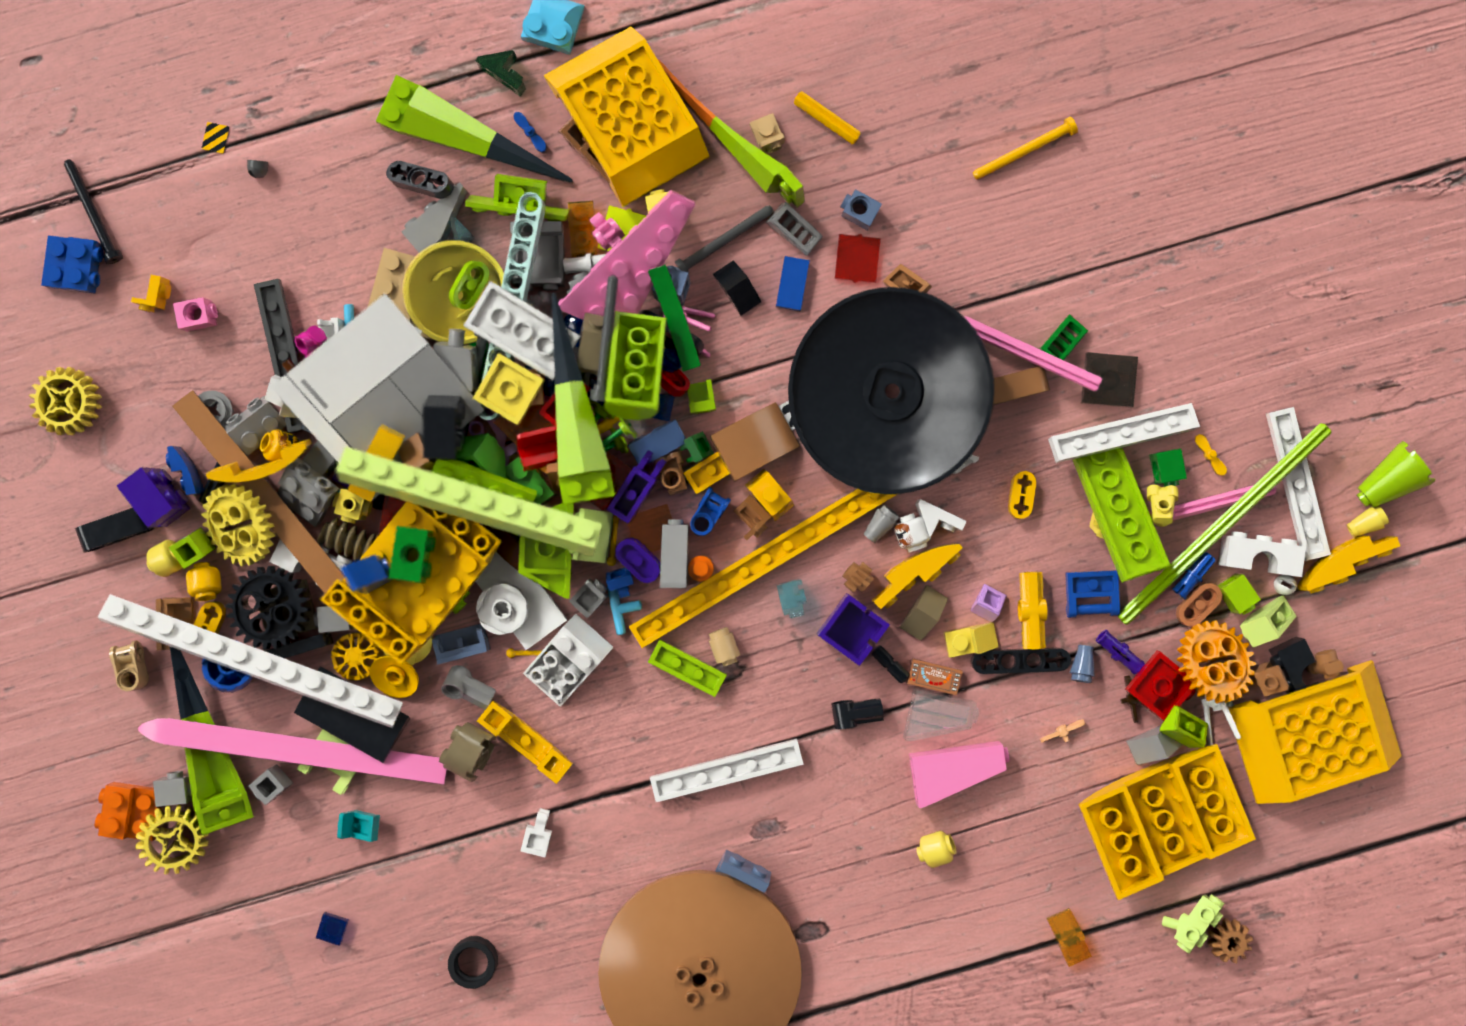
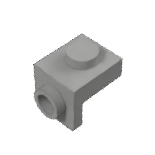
[569,579,609,618]

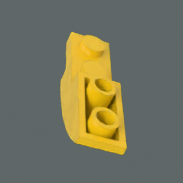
[1297,536,1400,594]
[872,544,963,609]

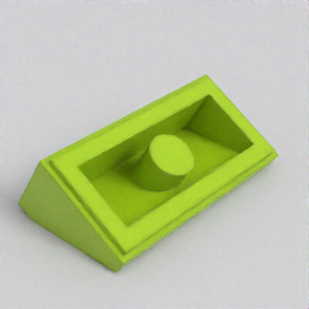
[1159,706,1208,748]

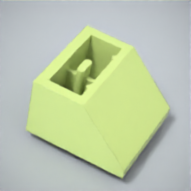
[569,508,614,563]

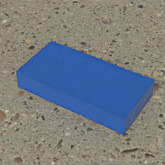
[776,256,810,311]

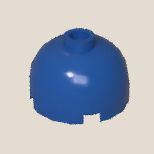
[202,640,253,693]

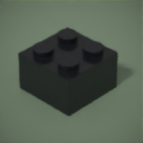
[423,395,465,459]

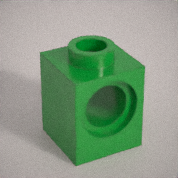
[1149,449,1187,487]

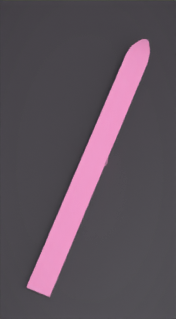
[138,718,447,785]

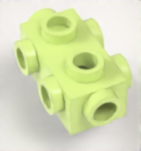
[1162,894,1225,954]

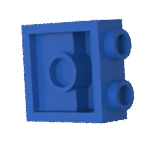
[41,235,104,294]

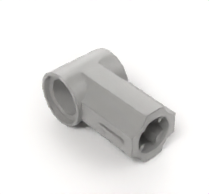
[441,665,496,710]

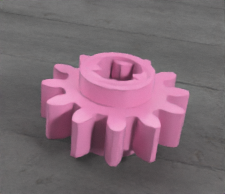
[590,212,625,250]

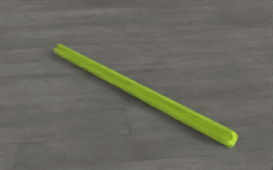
[1118,423,1332,625]

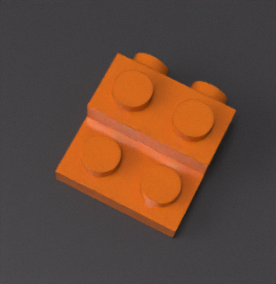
[94,782,161,841]

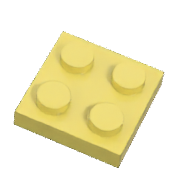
[473,353,545,425]

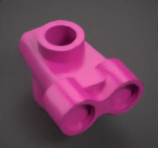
[295,325,327,358]

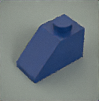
[340,555,393,594]

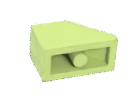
[1240,595,1297,647]

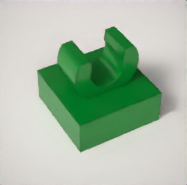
[680,431,714,463]

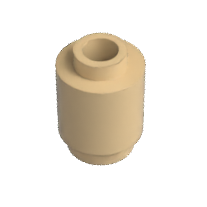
[709,627,740,667]

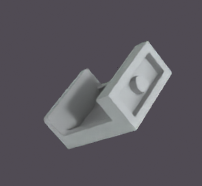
[510,221,565,291]

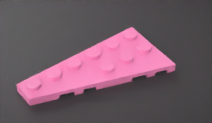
[558,190,695,325]

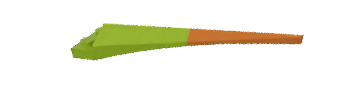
[658,60,805,208]

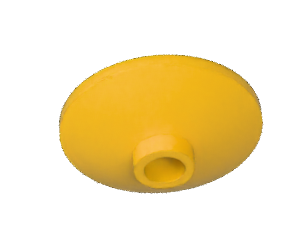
[370,655,419,698]

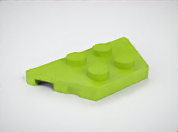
[518,503,574,599]

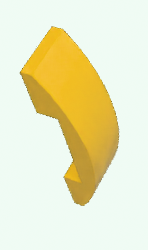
[205,439,312,482]
[477,701,573,784]

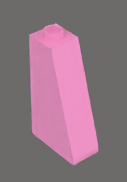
[909,741,1009,808]

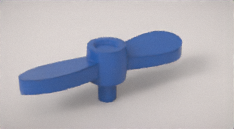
[513,112,547,152]

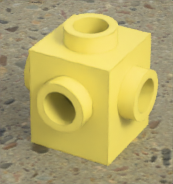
[333,489,373,524]

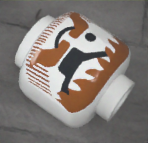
[894,513,931,552]

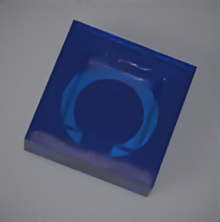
[315,912,349,946]

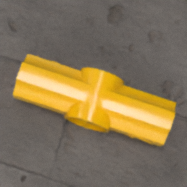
[1018,572,1047,649]

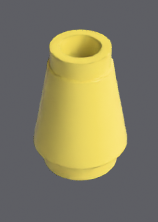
[1346,506,1389,538]

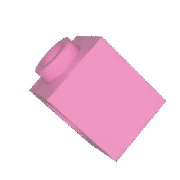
[173,297,218,332]

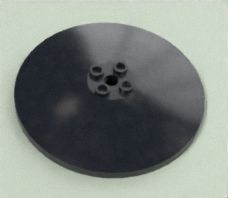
[788,287,995,494]

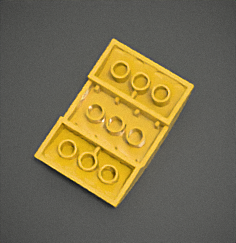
[1078,744,1256,900]

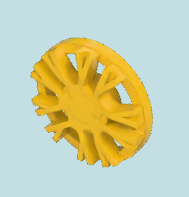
[331,633,380,680]

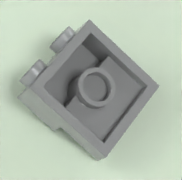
[277,458,339,527]

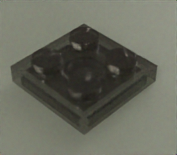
[1081,352,1138,408]

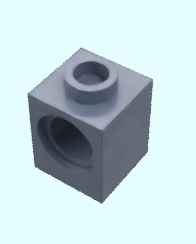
[840,189,882,231]

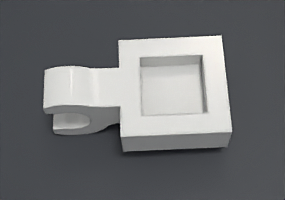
[521,808,552,857]

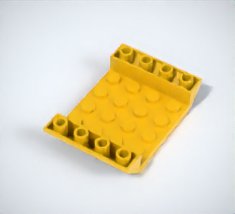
[544,27,710,207]
[321,501,501,665]
[1228,660,1401,804]

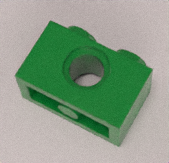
[389,526,436,583]

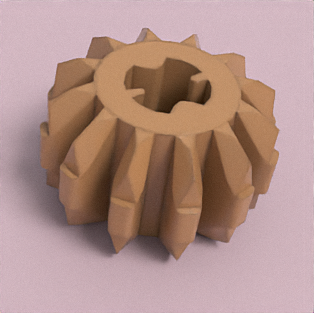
[1207,918,1253,964]

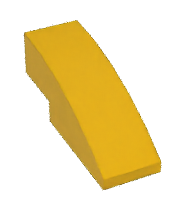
[348,424,405,502]

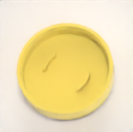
[403,240,504,344]

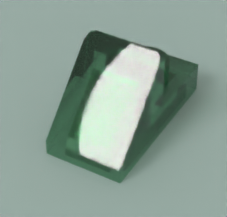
[475,50,526,97]

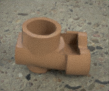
[652,451,687,496]
[1305,649,1344,679]

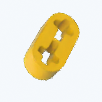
[1008,471,1036,519]
[194,601,226,634]

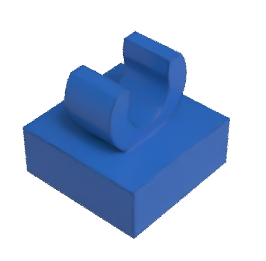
[606,567,634,599]

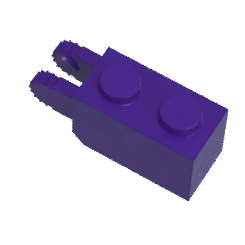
[607,450,667,523]

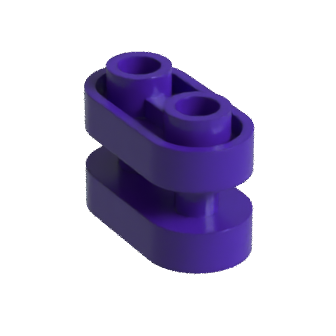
[615,537,661,583]

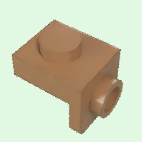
[734,495,772,540]
[1254,661,1289,697]

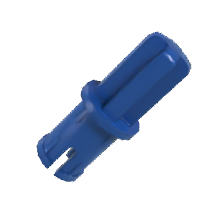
[1172,552,1216,599]

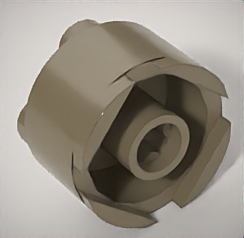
[439,722,496,782]

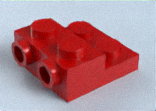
[1125,650,1196,721]

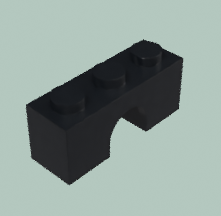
[1269,637,1320,694]

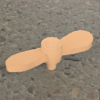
[1040,719,1085,743]

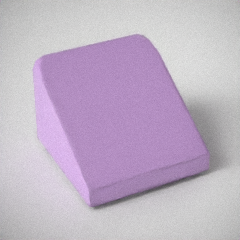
[971,584,1007,622]

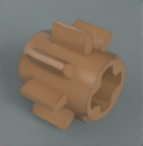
[842,562,874,593]

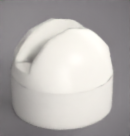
[1274,575,1297,595]

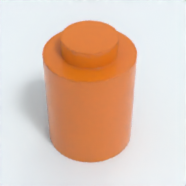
[688,555,714,581]

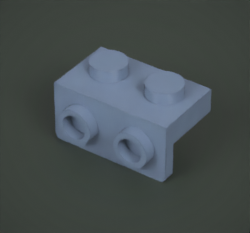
[715,849,771,893]

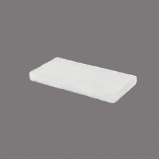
[463,281,581,381]
[476,552,568,650]

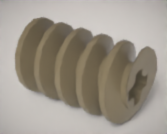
[317,517,376,561]

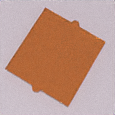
[627,504,672,552]

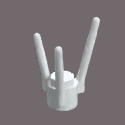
[1201,694,1241,746]

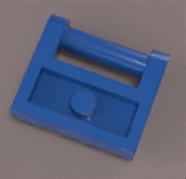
[1065,570,1120,618]

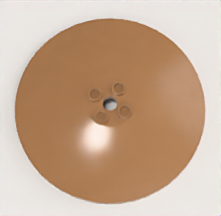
[598,870,802,1026]

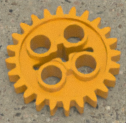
[1177,620,1256,704]

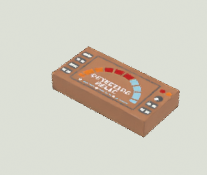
[907,658,962,695]

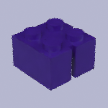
[117,467,191,527]
[817,593,890,666]

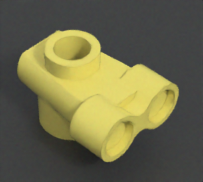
[1147,485,1179,527]

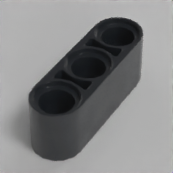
[75,508,154,553]

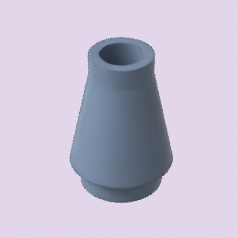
[1070,645,1095,683]

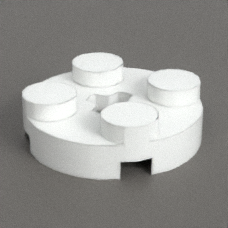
[476,583,528,635]

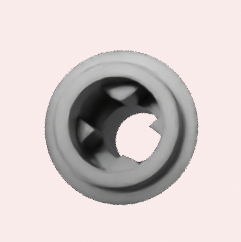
[864,505,899,543]

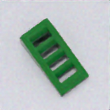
[1039,314,1088,360]

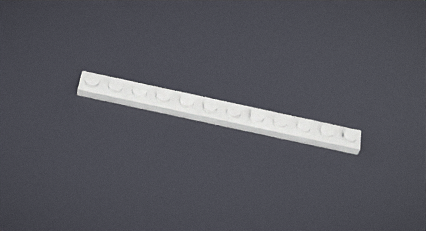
[98,594,403,728]

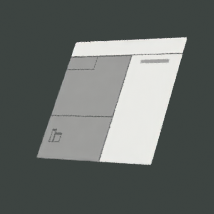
[271,294,484,500]

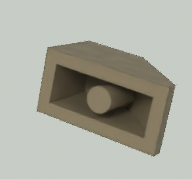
[576,312,604,375]

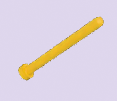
[973,116,1078,179]

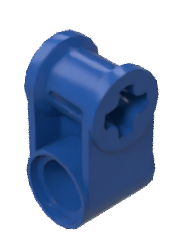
[690,487,731,536]

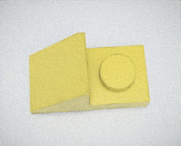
[943,622,998,658]

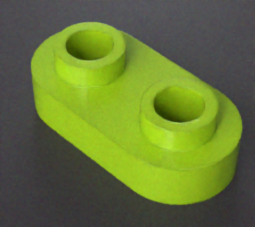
[449,260,489,309]

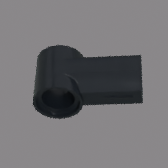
[831,698,884,729]

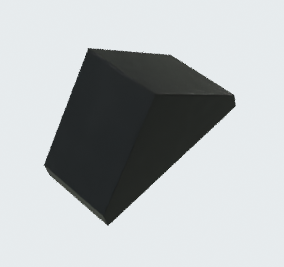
[713,260,762,316]

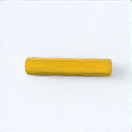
[794,91,861,144]

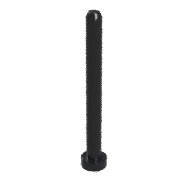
[64,159,123,264]

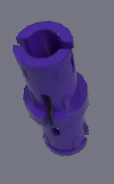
[1096,630,1145,674]

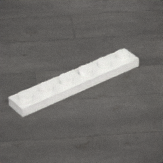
[1048,403,1200,463]
[1266,407,1331,561]
[650,739,804,802]

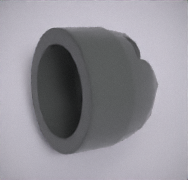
[247,160,268,178]

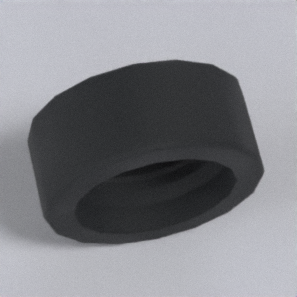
[448,936,498,989]

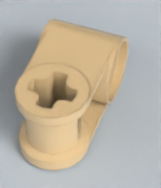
[109,640,149,691]

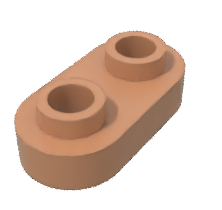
[1176,583,1222,627]

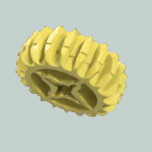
[29,367,102,436]
[136,805,209,875]

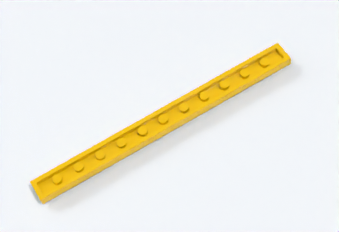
[629,489,897,648]

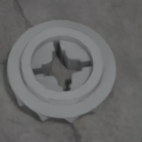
[198,391,234,427]

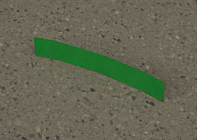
[648,265,701,371]

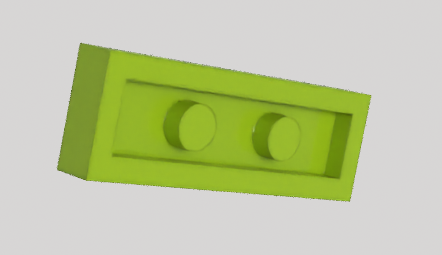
[648,639,727,697]

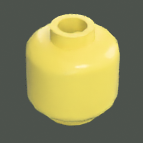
[147,540,183,577]
[917,831,957,868]

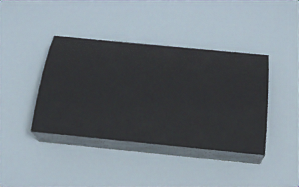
[294,666,410,763]

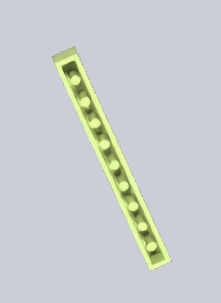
[336,447,602,557]

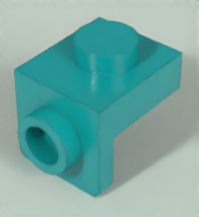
[337,810,380,842]

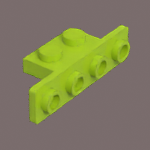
[465,174,570,222]

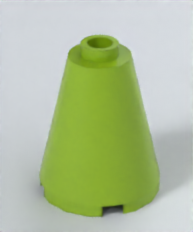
[1357,441,1436,508]

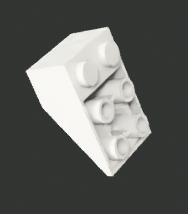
[523,614,613,707]

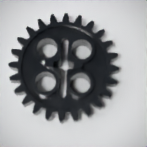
[226,566,312,650]

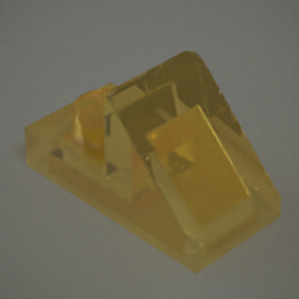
[1046,908,1092,967]

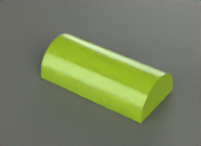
[605,311,667,420]

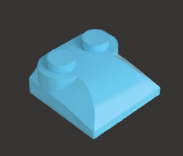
[521,0,585,55]

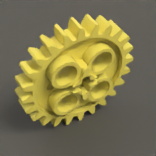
[201,484,275,566]

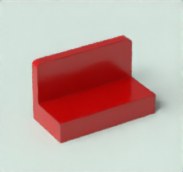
[517,425,558,472]

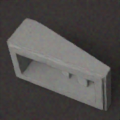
[766,202,823,256]

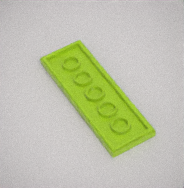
[1072,447,1171,583]

